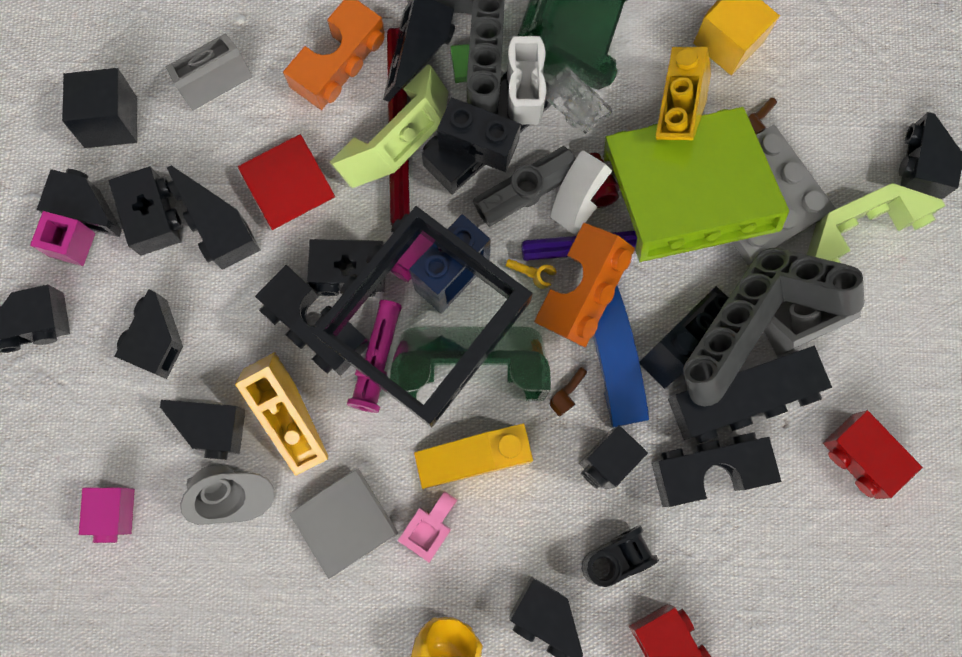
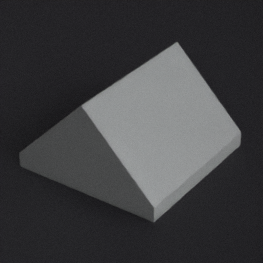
[166,33,252,111]
[764,300,861,356]

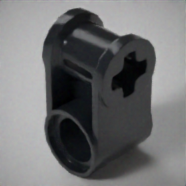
[581,525,659,587]

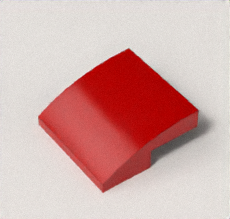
[237,134,335,230]

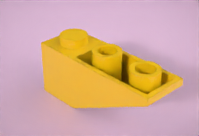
[655,47,711,140]

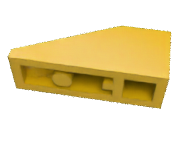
[235,352,328,476]
[414,423,533,489]

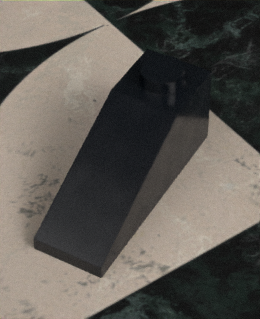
[383,0,455,102]

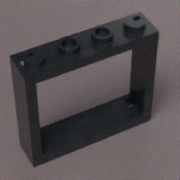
[312,206,533,428]

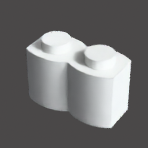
[507,36,546,125]

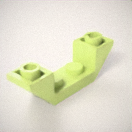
[330,64,449,188]
[807,183,946,263]

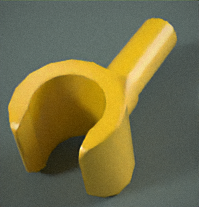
[506,259,557,289]

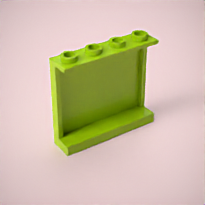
[603,107,789,263]

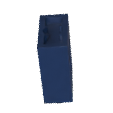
[409,214,491,314]

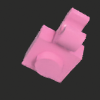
[398,492,457,562]

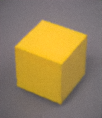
[693,0,780,76]

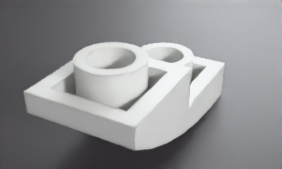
[550,150,612,236]

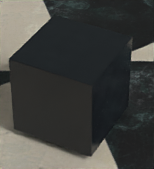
[62,68,137,148]

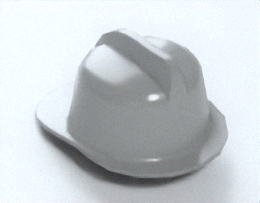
[180,465,275,525]

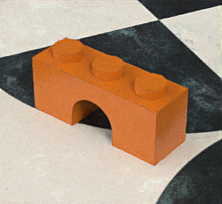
[283,0,385,111]
[534,223,635,348]

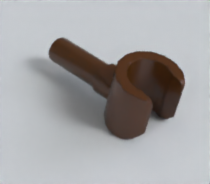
[748,98,777,135]
[550,367,587,417]

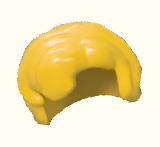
[411,617,483,657]

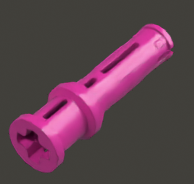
[347,300,402,413]

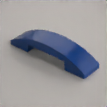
[593,286,649,428]

